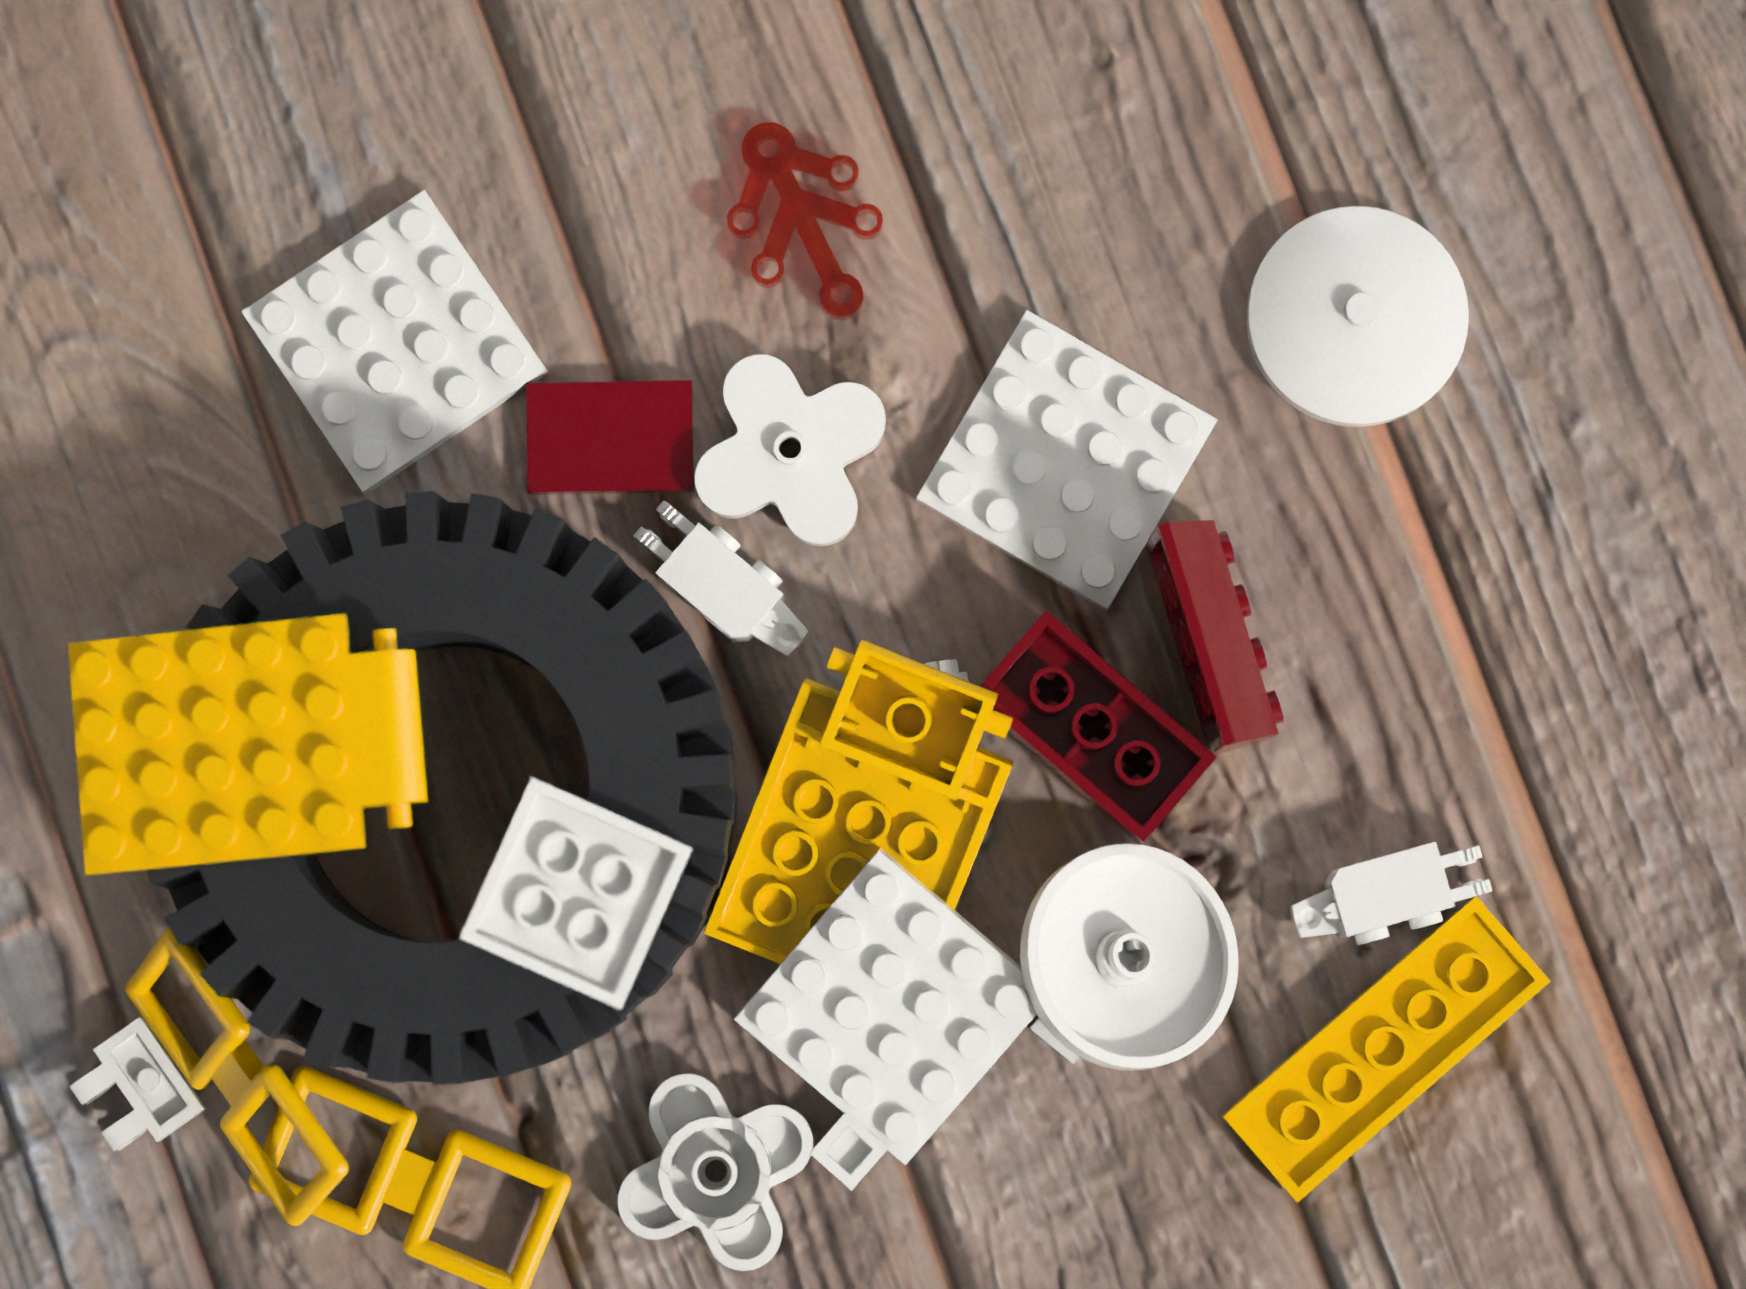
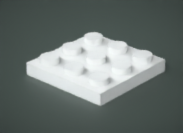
[460,777,693,1009]

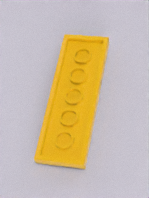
[1222,896,1551,1203]

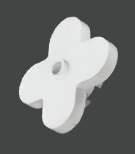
[695,354,886,546]
[618,1073,813,1271]

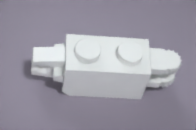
[633,500,809,658]
[1290,842,1492,945]

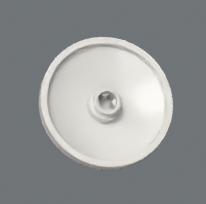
[1246,206,1469,427]
[1020,844,1239,1071]

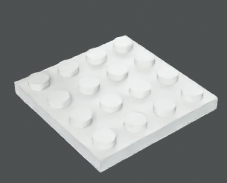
[241,190,548,495]
[916,310,1218,611]
[734,847,1037,1166]

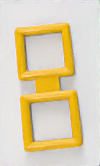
[125,927,348,1226]
[249,1065,571,1289]

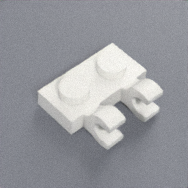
[69,1017,206,1151]

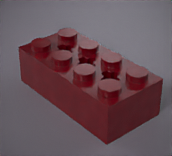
[980,610,1217,845]

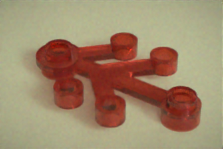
[727,122,883,320]

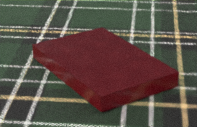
[526,380,694,495]

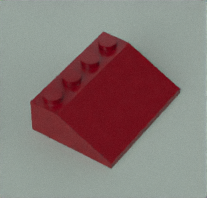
[1146,520,1284,755]

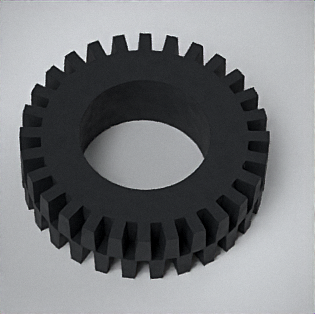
[147,491,737,1085]

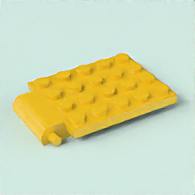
[68,614,428,875]
[704,640,1014,964]

